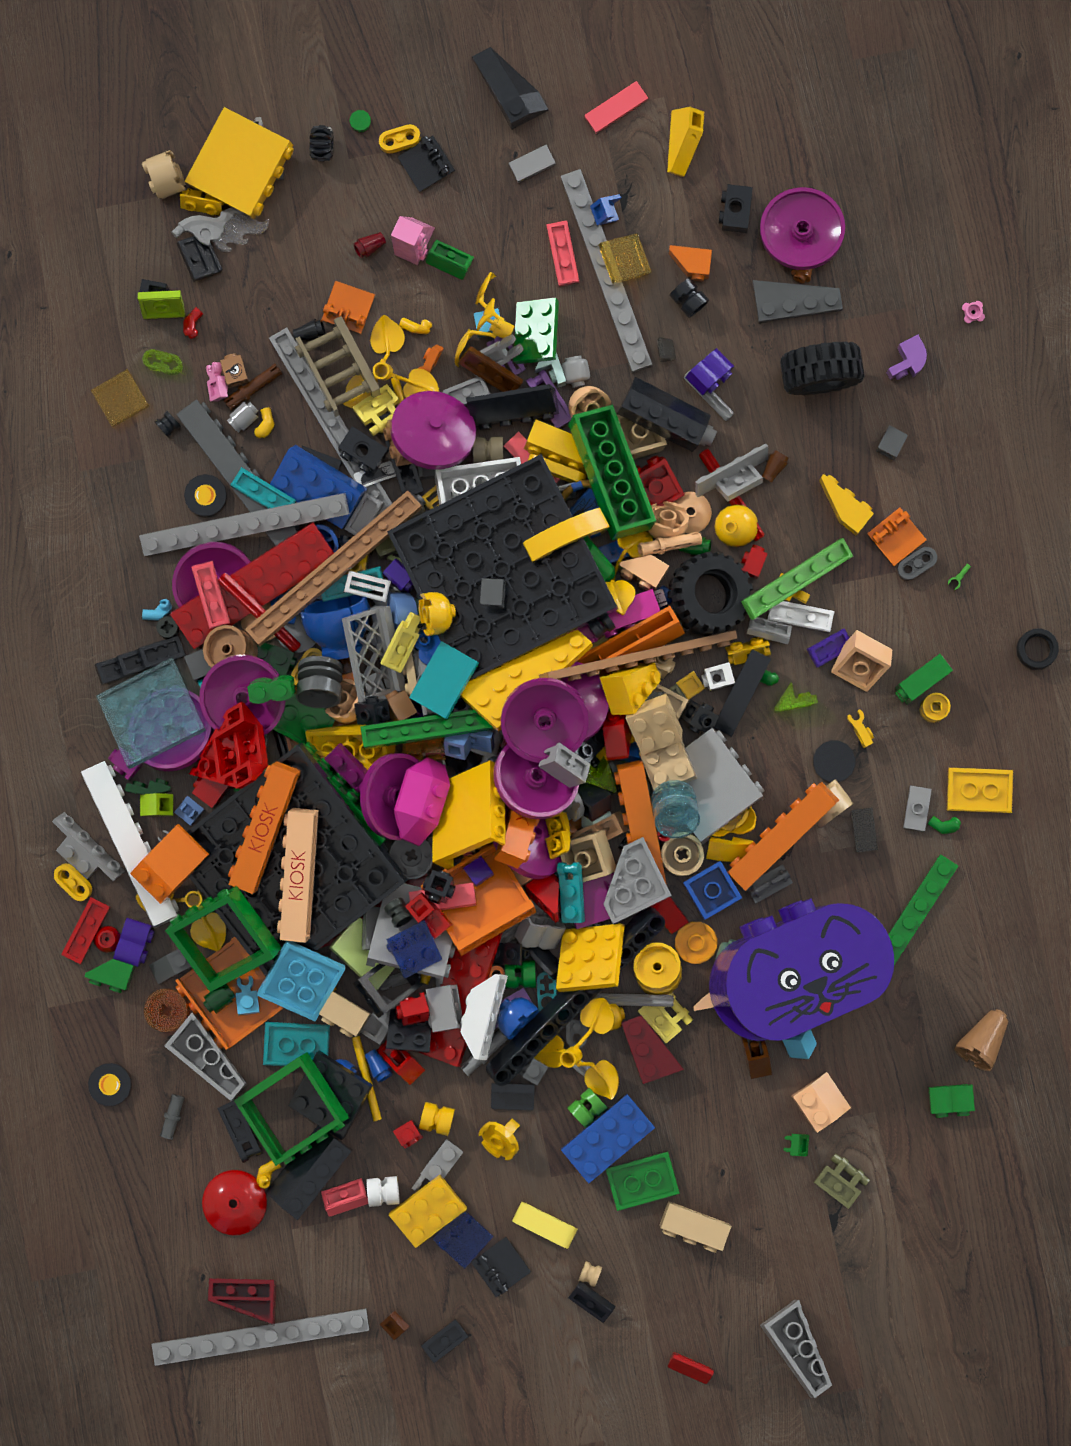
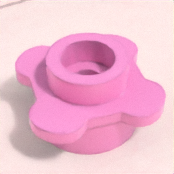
[962,301,985,323]

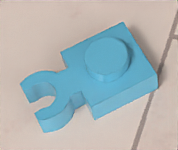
[235,976,260,1016]

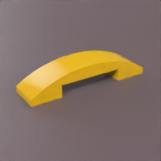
[523,508,610,562]

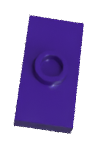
[807,628,849,668]

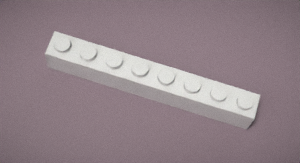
[81,761,180,928]

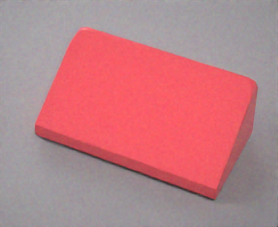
[321,1178,368,1217]

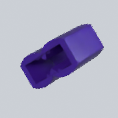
[685,348,734,396]
[383,558,415,593]
[113,918,155,967]

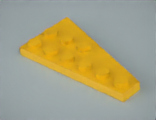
[460,630,593,732]

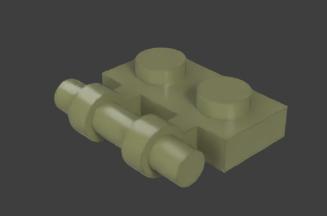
[814,1153,870,1209]

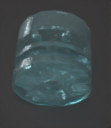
[651,780,700,838]

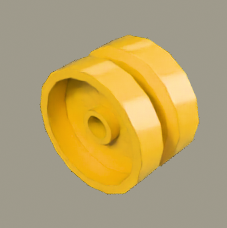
[634,943,682,995]

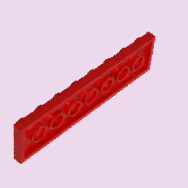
[170,522,334,649]
[419,932,503,1067]

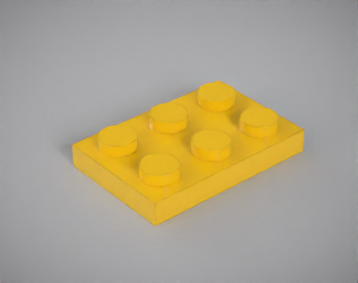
[389,1175,467,1248]

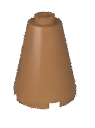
[955,1009,1009,1071]

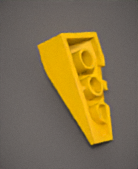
[305,721,396,770]

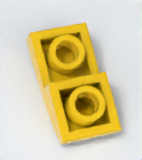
[545,812,570,859]
[706,837,753,862]

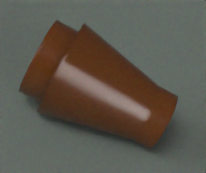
[762,450,789,482]

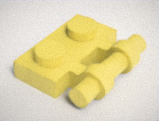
[352,384,400,436]
[638,992,693,1044]

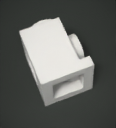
[701,662,735,691]

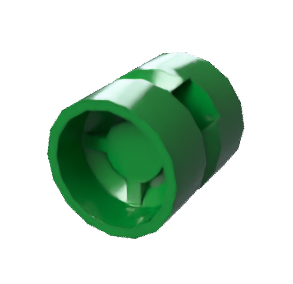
[505,960,536,989]

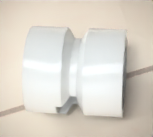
[367,1176,400,1207]

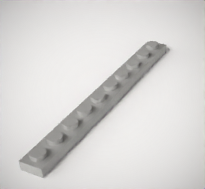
[561,169,652,373]
[269,327,392,515]
[139,493,350,556]
[152,1308,370,1366]

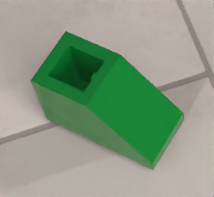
[84,959,136,993]

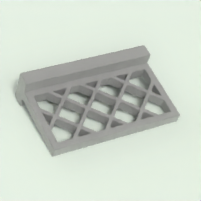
[342,606,405,702]

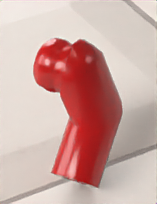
[183,307,203,339]

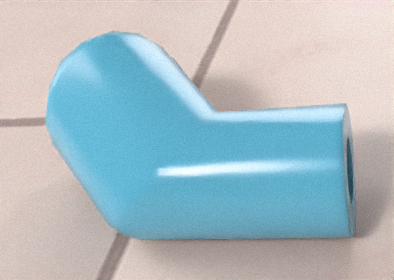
[142,599,172,621]

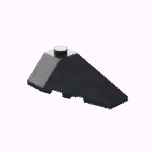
[472,47,548,130]

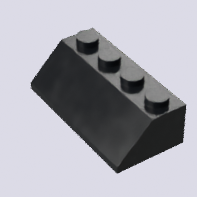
[617,377,711,452]
[466,384,559,430]
[266,1125,353,1220]

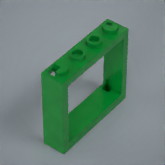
[165,886,282,992]
[234,1052,349,1166]

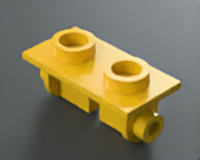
[180,188,224,216]
[725,637,771,665]

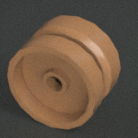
[203,625,258,667]

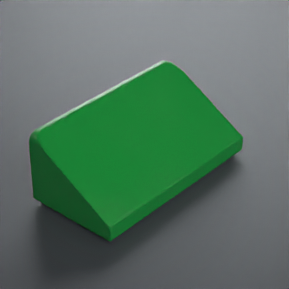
[426,239,474,280]

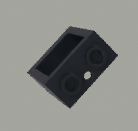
[353,964,423,1018]

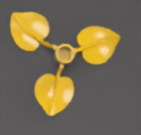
[455,272,515,367]
[343,315,439,408]
[605,531,653,615]
[136,890,226,951]
[534,998,619,1100]

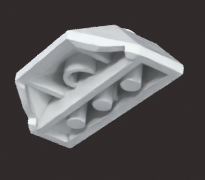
[460,974,508,1060]

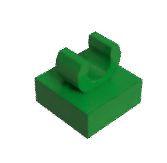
[784,1134,809,1156]

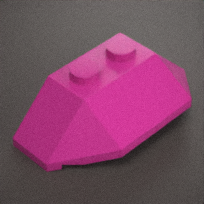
[394,757,450,846]

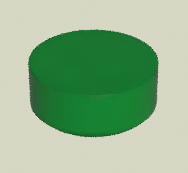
[350,110,371,132]

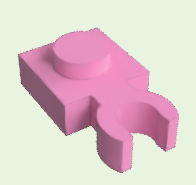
[206,362,228,402]

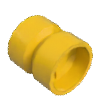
[919,693,951,723]
[419,1102,455,1136]

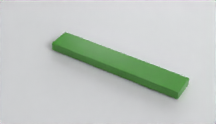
[741,538,853,620]

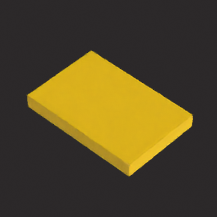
[947,768,1013,813]

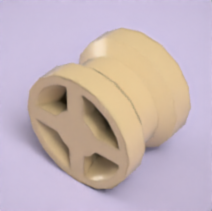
[578,1261,602,1287]

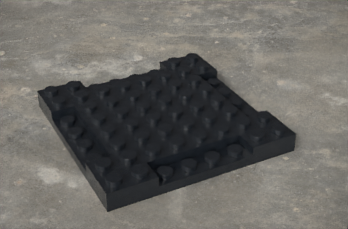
[387,454,618,681]
[187,742,408,976]

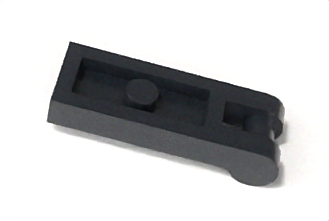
[217,1100,263,1163]

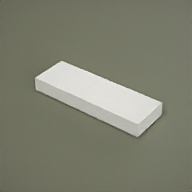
[767,601,834,633]

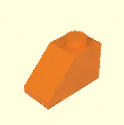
[669,245,712,282]

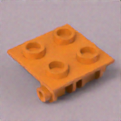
[321,281,375,334]
[867,507,927,566]

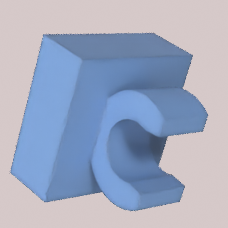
[174,796,205,826]

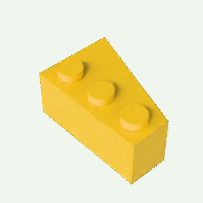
[600,662,661,715]

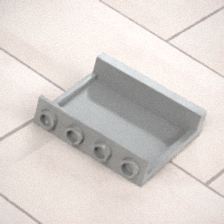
[664,728,765,844]
[366,883,456,984]

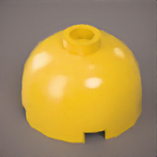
[714,505,758,547]
[419,592,456,636]

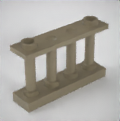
[295,316,381,417]

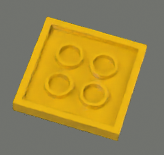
[556,924,625,992]

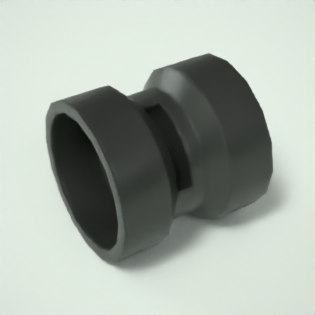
[384,898,413,928]

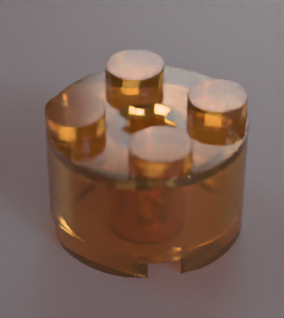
[144,989,190,1032]

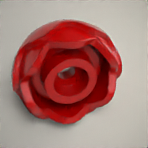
[94,926,121,953]

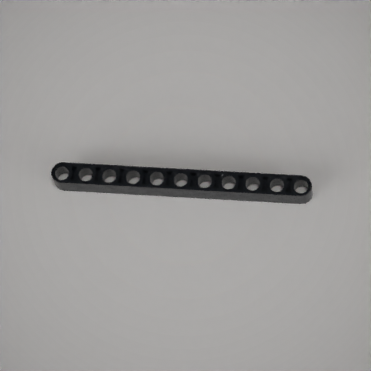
[486,906,665,1086]

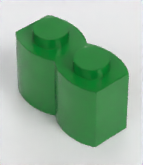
[247,675,296,704]
[928,1084,975,1118]

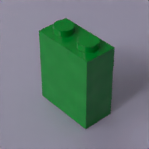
[895,654,953,705]

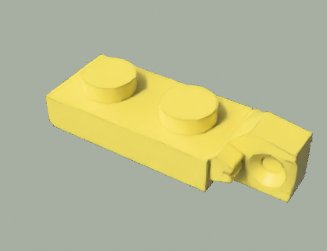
[380,612,420,673]

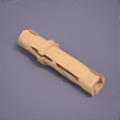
[638,531,702,557]

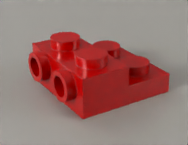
[636,455,685,506]

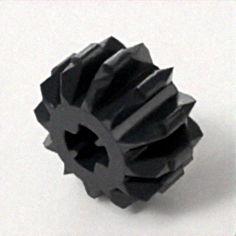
[309,125,334,162]

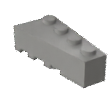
[165,1012,247,1101]
[760,1300,832,1398]

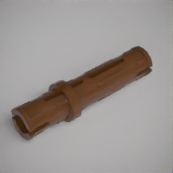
[223,363,282,411]

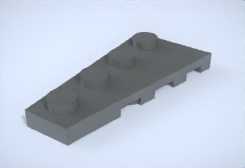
[752,280,843,323]

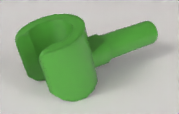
[948,564,971,590]

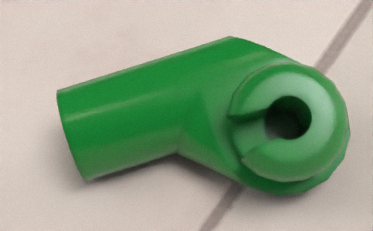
[760,670,779,686]
[927,815,961,834]

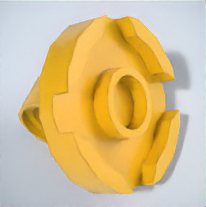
[478,1118,520,1161]

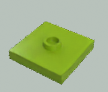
[138,290,185,319]

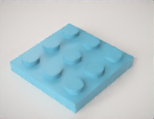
[257,941,345,1021]

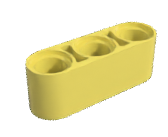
[512,1201,578,1249]

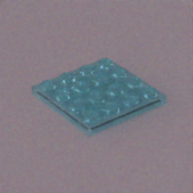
[96,658,206,769]

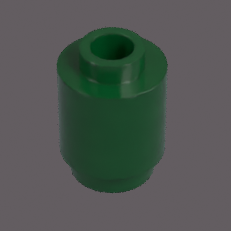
[203,984,236,1014]

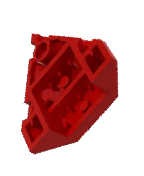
[189,702,268,789]

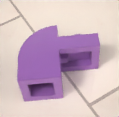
[886,335,927,380]

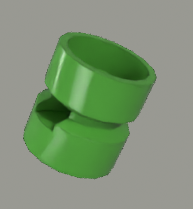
[567,1088,608,1128]

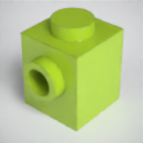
[140,793,173,817]

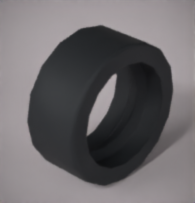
[1016,628,1059,670]

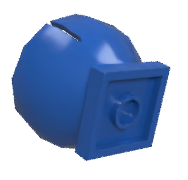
[301,595,371,660]

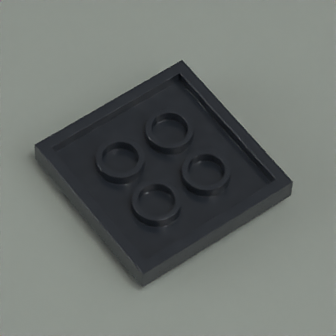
[288,1050,373,1140]

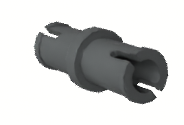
[159,1094,185,1140]

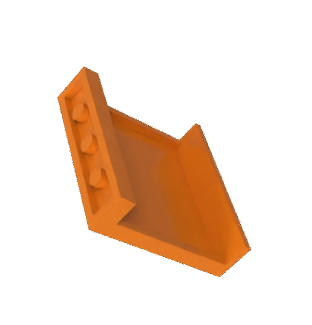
[421,843,536,956]
[175,937,284,1050]

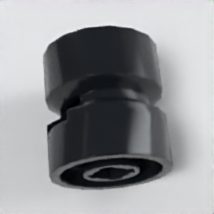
[669,278,709,318]

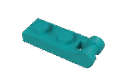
[557,862,585,923]

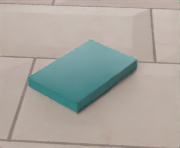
[409,641,479,719]
[263,1022,330,1066]

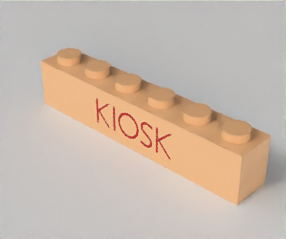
[277,808,318,943]

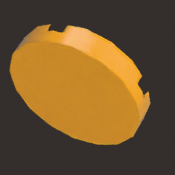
[675,922,717,964]

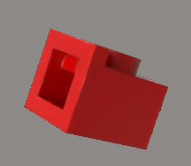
[741,544,768,579]
[395,992,429,1026]
[393,1119,423,1149]

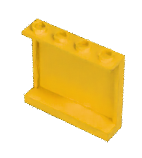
[184,107,294,220]
[432,760,506,870]

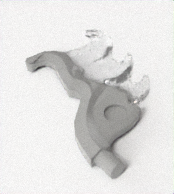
[171,207,269,252]

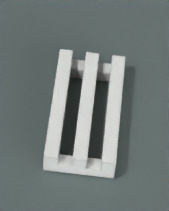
[344,570,391,602]

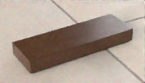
[458,346,523,392]

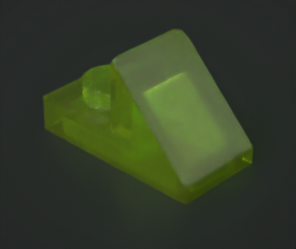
[774,682,818,713]
[586,756,617,793]

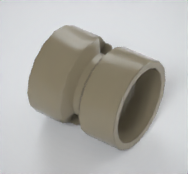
[473,437,503,463]

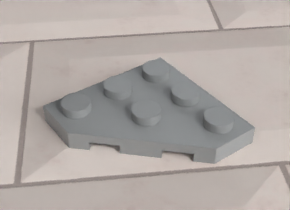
[603,837,672,924]

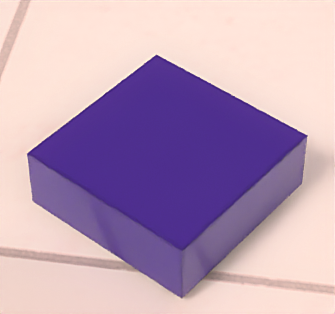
[463,856,494,887]

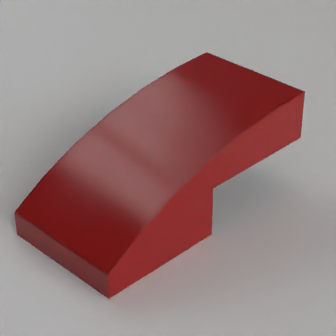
[405,892,453,939]

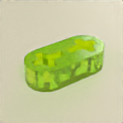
[142,349,183,375]

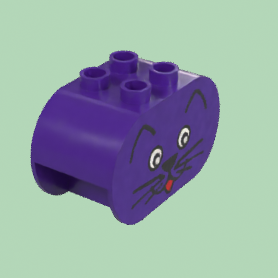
[709,898,894,1041]

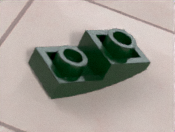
[125,778,173,795]

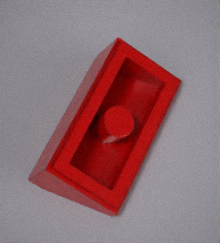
[668,1352,714,1384]

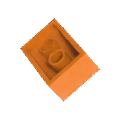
[130,824,209,904]

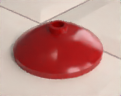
[202,1170,267,1235]

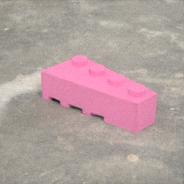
[391,216,435,265]

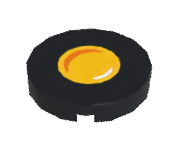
[184,474,227,517]
[88,1063,132,1106]

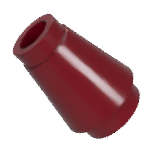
[353,232,386,258]

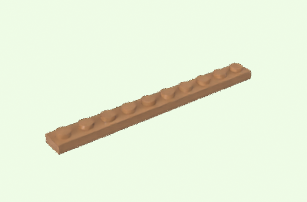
[245,491,422,647]
[539,630,737,681]

